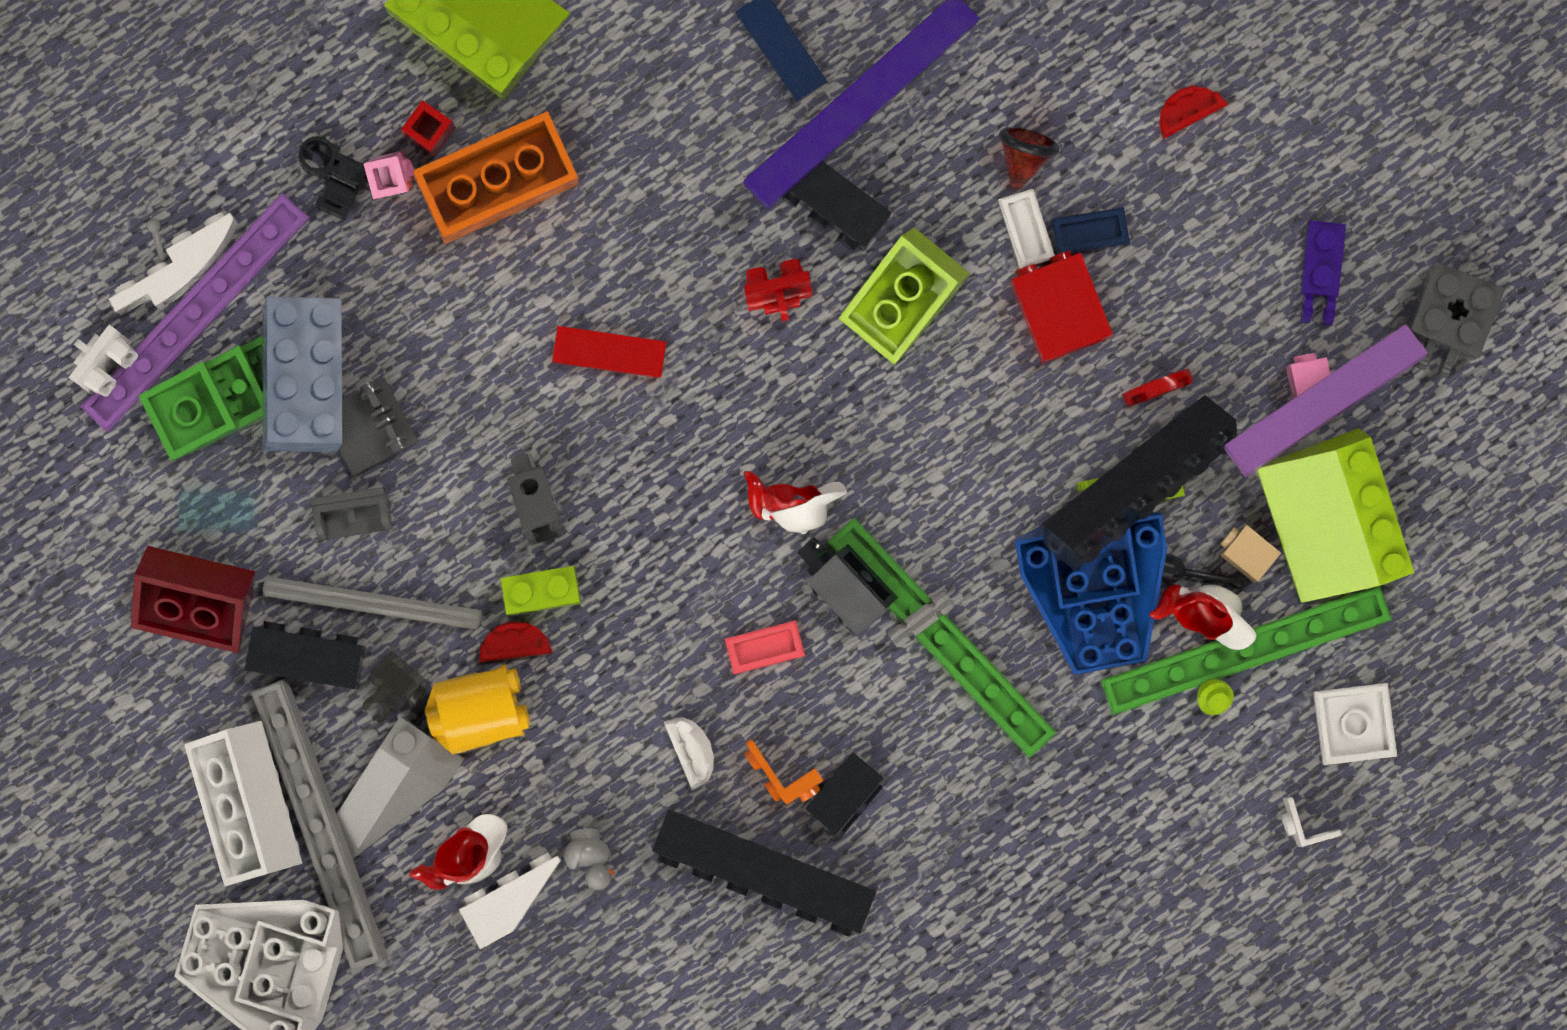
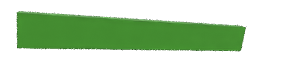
[827,518,1057,758]
[1100,586,1392,715]

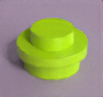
[1197,679,1234,715]

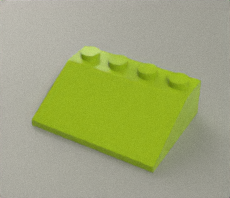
[384,0,570,100]
[1257,428,1415,603]

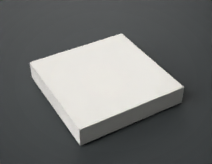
[1313,683,1397,765]

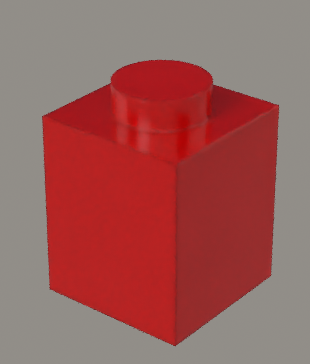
[401,100,456,158]

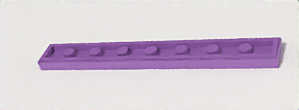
[80,193,310,432]

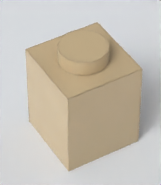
[1220,525,1281,583]

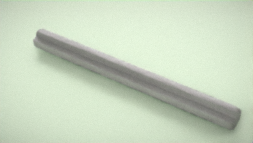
[263,577,482,630]

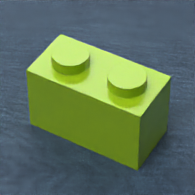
[500,566,582,616]

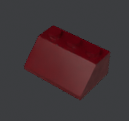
[131,546,255,653]

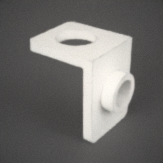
[1282,797,1342,847]

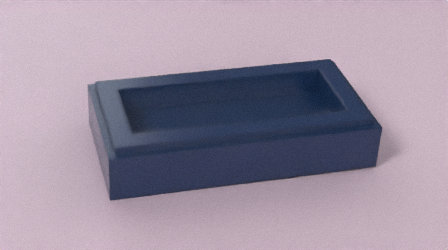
[1051,207,1130,254]

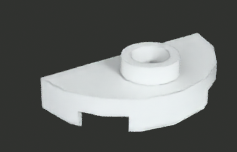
[664,717,714,790]

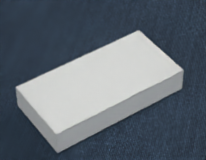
[998,189,1055,269]

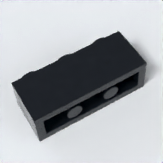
[782,162,892,252]
[245,621,366,690]

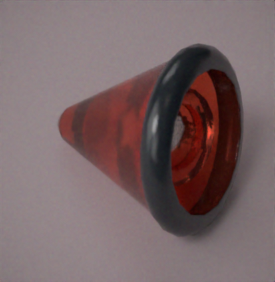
[999,127,1059,190]

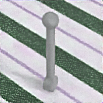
[146,219,166,263]

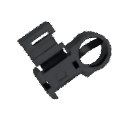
[298,136,368,221]

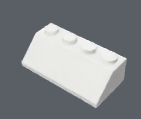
[184,721,302,887]

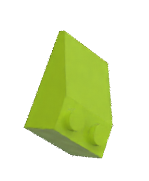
[839,227,970,365]

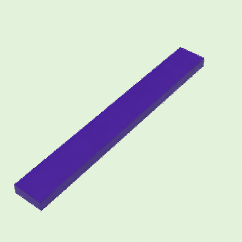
[743,0,980,210]

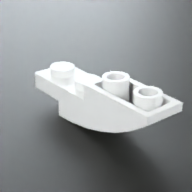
[109,213,238,316]

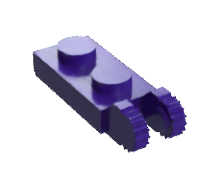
[1300,220,1346,326]

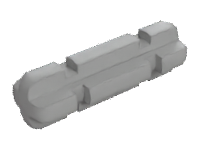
[888,592,954,647]

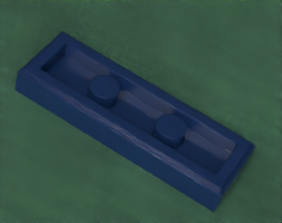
[735,0,827,103]

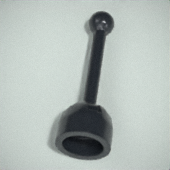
[1161,553,1246,590]

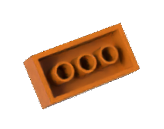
[413,111,578,244]

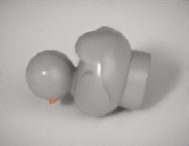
[563,828,615,890]

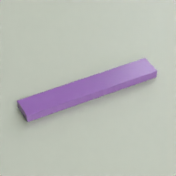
[1224,324,1428,478]

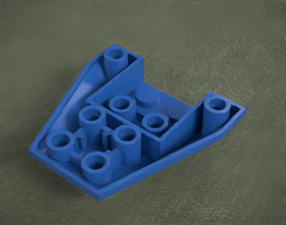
[1015,512,1167,675]

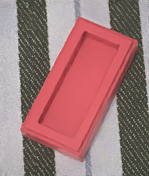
[725,620,805,674]

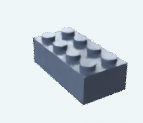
[262,296,342,452]

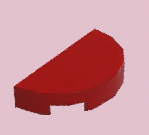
[1159,85,1228,140]
[1122,369,1194,407]
[479,621,553,662]

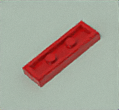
[552,326,667,379]

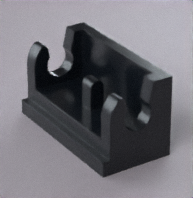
[805,752,888,839]

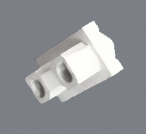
[68,325,138,397]

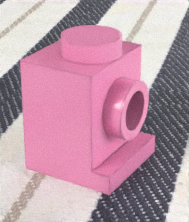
[364,150,414,199]

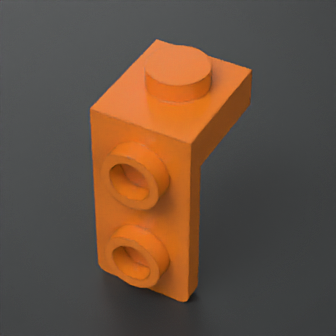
[744,739,824,805]

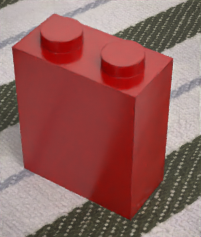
[1010,250,1113,364]

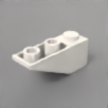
[459,852,562,949]

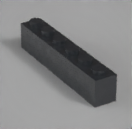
[1042,395,1237,571]
[652,809,876,937]

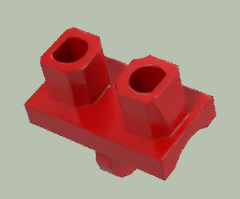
[744,259,813,322]

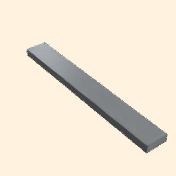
[251,679,388,971]

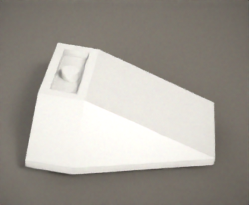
[174,900,343,1030]

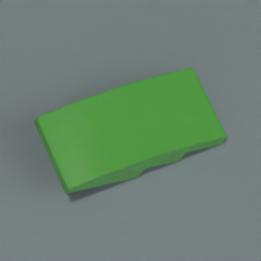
[138,335,263,461]

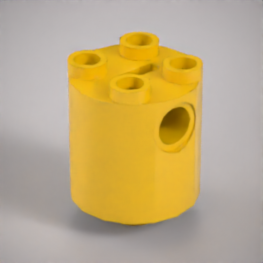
[425,664,531,755]

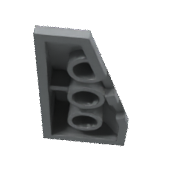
[337,717,465,859]

